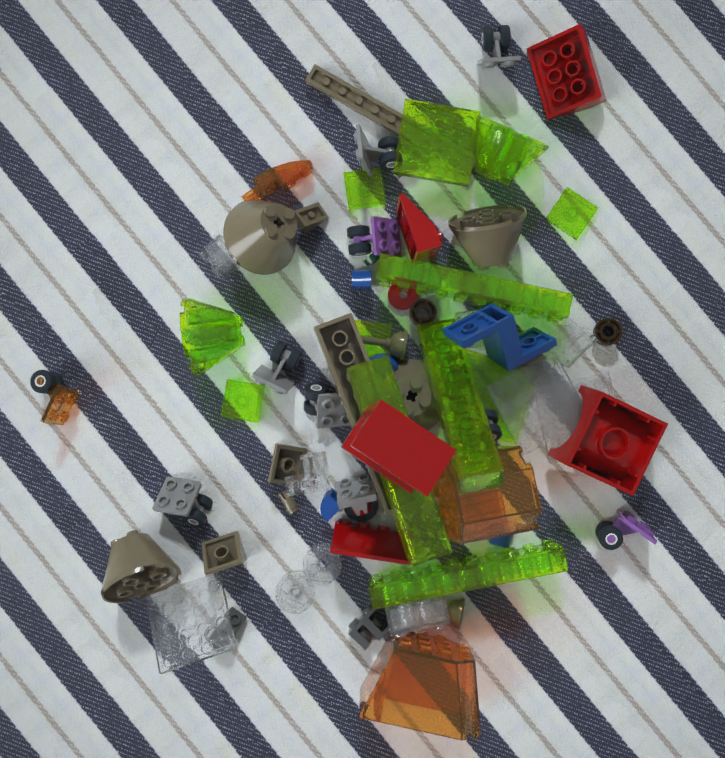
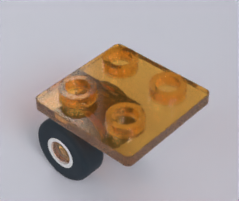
[30,370,79,425]

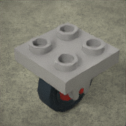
[336,474,378,522]

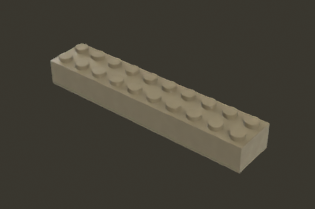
[314,313,424,515]

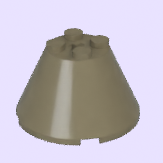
[223,199,297,275]
[448,205,527,271]
[377,359,447,430]
[101,530,182,603]

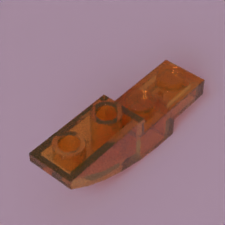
[241,160,313,201]

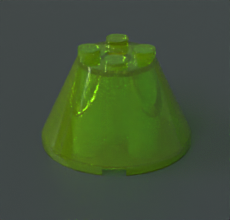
[474,115,549,186]
[180,298,245,376]

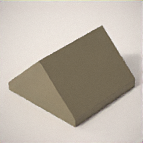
[268,443,307,486]
[201,531,247,575]

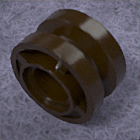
[409,299,437,327]
[593,318,622,346]

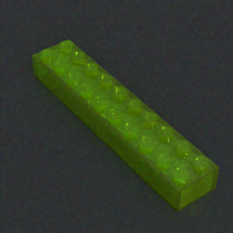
[375,253,573,323]
[417,318,504,495]
[346,355,453,566]
[368,540,568,610]

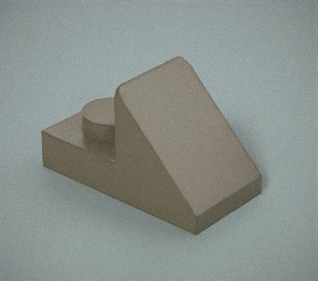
[294,202,329,233]

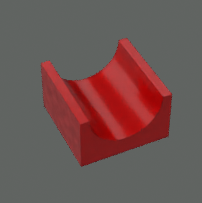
[548,385,668,496]
[341,399,457,497]

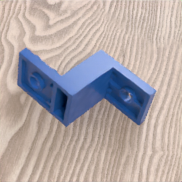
[442,304,557,371]

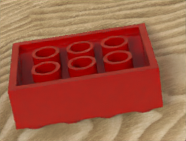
[526,24,607,120]
[396,193,444,267]
[330,519,412,566]

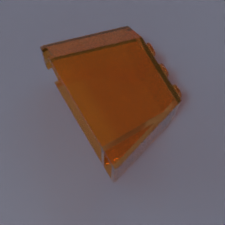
[430,446,542,545]
[359,626,481,741]

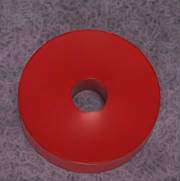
[388,280,418,310]

